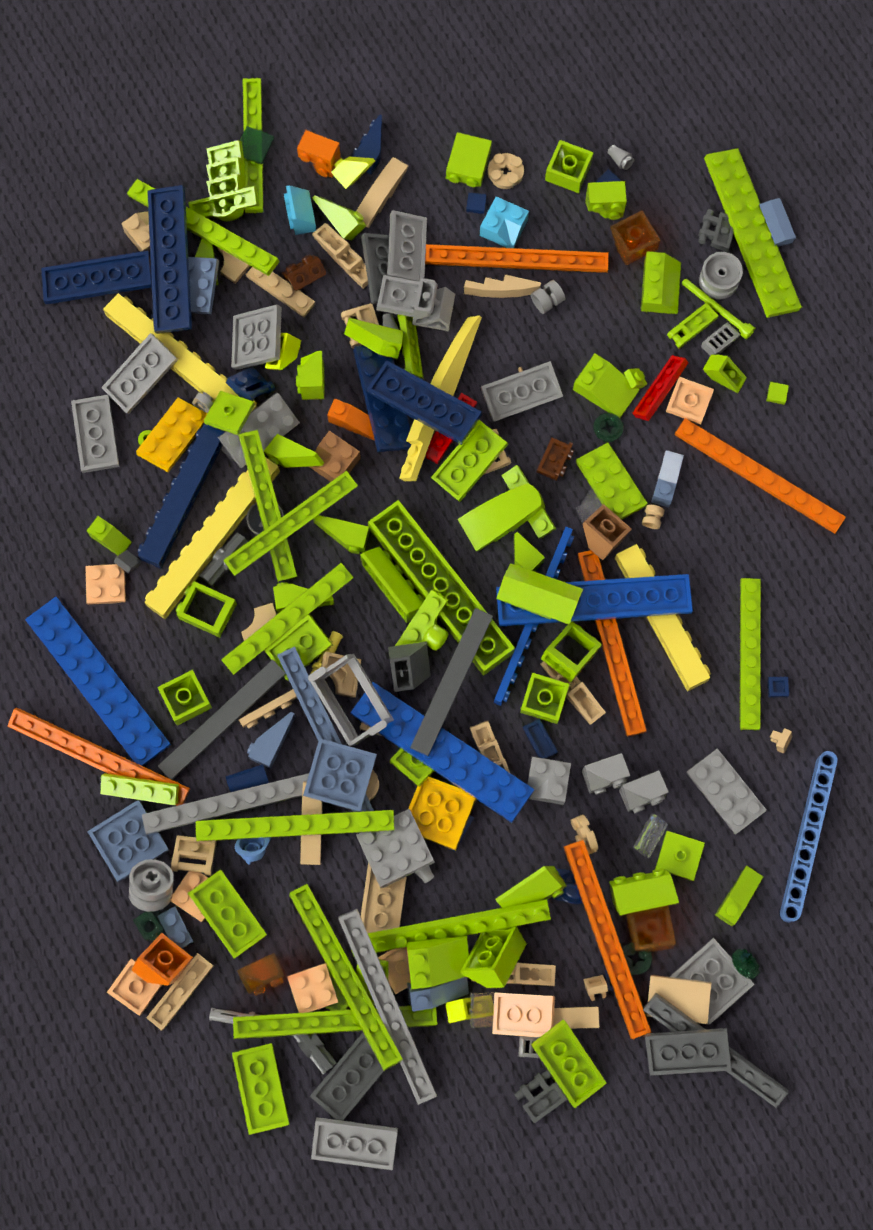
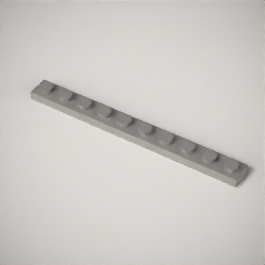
[142,773,309,835]
[338,909,437,1105]

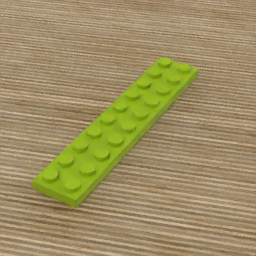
[704,148,802,318]

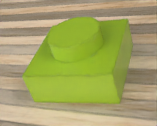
[624,369,647,389]

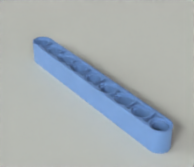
[780,751,837,923]

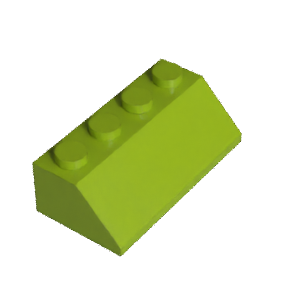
[360,546,424,623]

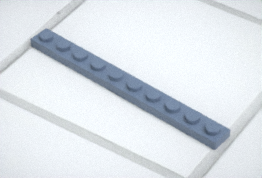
[277,647,374,812]

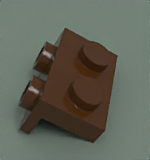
[282,254,326,291]
[536,438,574,481]

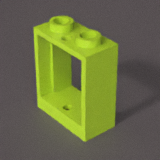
[176,581,237,638]
[541,621,602,682]

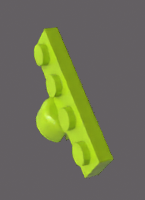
[395,589,449,650]

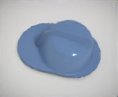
[234,837,271,865]

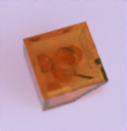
[610,211,660,265]
[626,905,676,952]
[237,953,287,996]

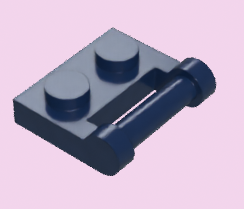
[226,367,275,401]

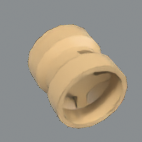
[642,505,665,529]

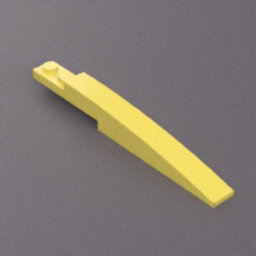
[399,316,482,481]

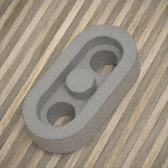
[192,392,213,414]

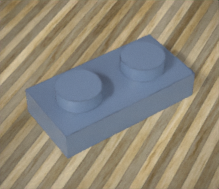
[158,906,194,948]

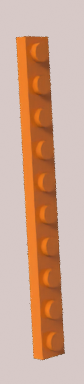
[425,244,608,273]
[675,418,846,534]
[578,550,646,737]
[8,708,190,806]
[563,840,651,1039]

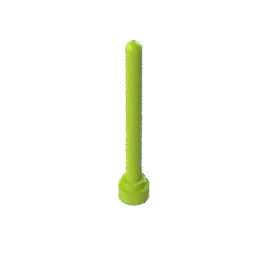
[682,279,756,340]

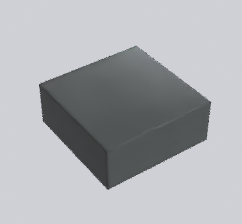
[114,550,142,573]

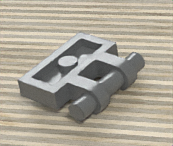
[698,209,734,252]
[514,1070,567,1123]

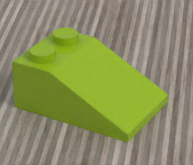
[573,354,640,419]
[407,936,469,989]

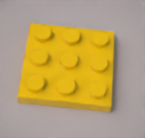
[408,777,476,851]

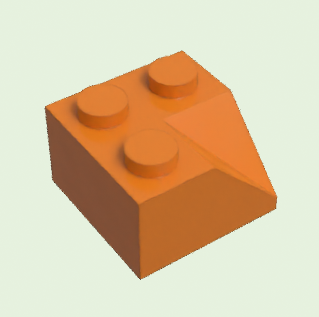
[297,130,341,178]
[132,933,193,985]

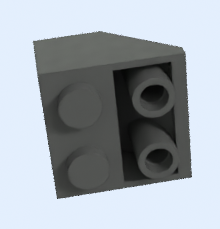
[388,642,431,692]

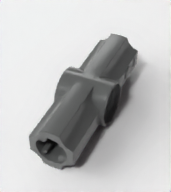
[200,533,249,586]
[292,1034,337,1075]

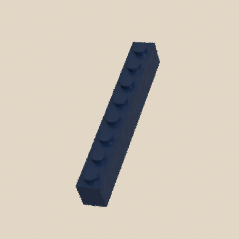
[137,423,224,569]

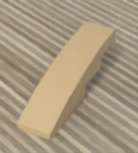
[357,157,409,228]
[312,223,368,289]
[464,275,541,298]
[540,661,606,725]
[470,721,510,773]
[301,781,323,865]
[471,963,556,986]
[554,1007,599,1029]

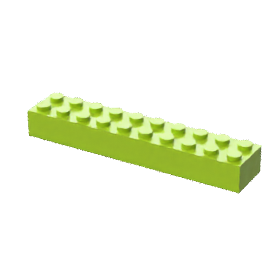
[368,500,515,676]

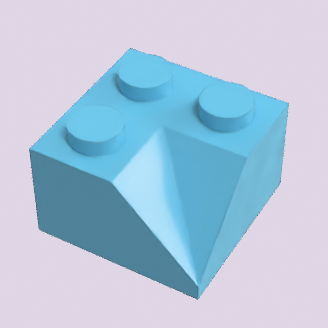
[480,197,529,248]

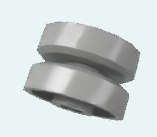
[699,252,743,300]
[129,860,174,912]

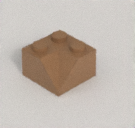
[308,431,361,482]
[583,504,632,560]

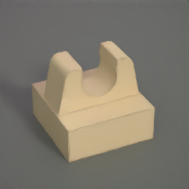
[770,728,793,753]
[583,975,608,1001]

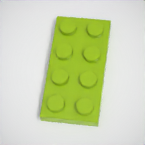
[431,420,508,502]
[576,443,648,520]
[188,869,267,959]
[531,1020,607,1108]
[232,1043,290,1135]

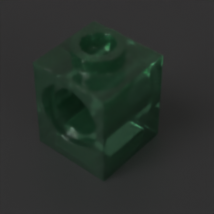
[133,911,165,942]

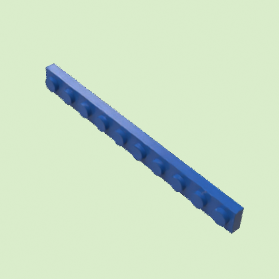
[494,527,574,706]

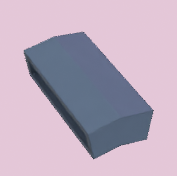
[759,198,796,247]

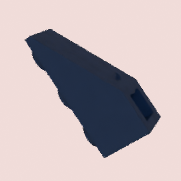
[351,114,382,175]

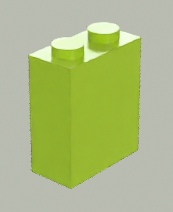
[446,133,492,187]

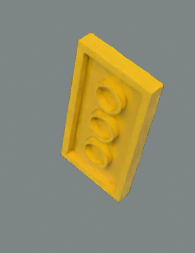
[136,397,207,473]

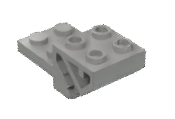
[377,275,455,331]

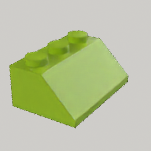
[641,252,681,314]
[495,866,567,908]
[609,868,679,915]
[460,926,526,988]

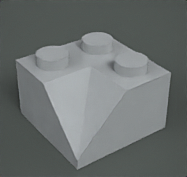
[582,753,630,795]
[527,757,571,805]
[619,771,668,813]

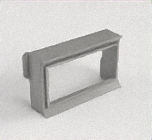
[308,654,394,747]

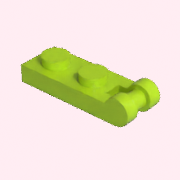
[667,302,718,349]

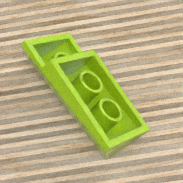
[496,563,583,625]

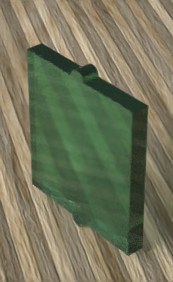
[240,126,274,165]

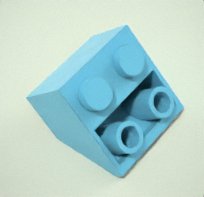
[284,185,316,235]

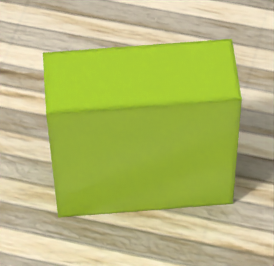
[766,382,789,405]

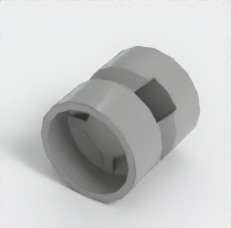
[531,280,565,314]

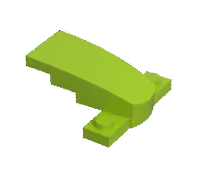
[189,140,259,221]
[458,465,556,551]

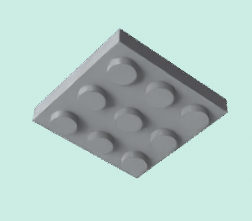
[231,305,282,370]
[356,809,435,889]
[670,938,754,1024]

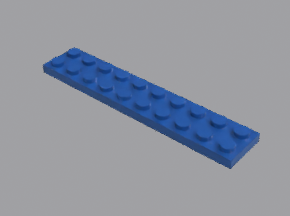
[496,574,693,626]
[25,597,171,766]
[350,682,534,823]

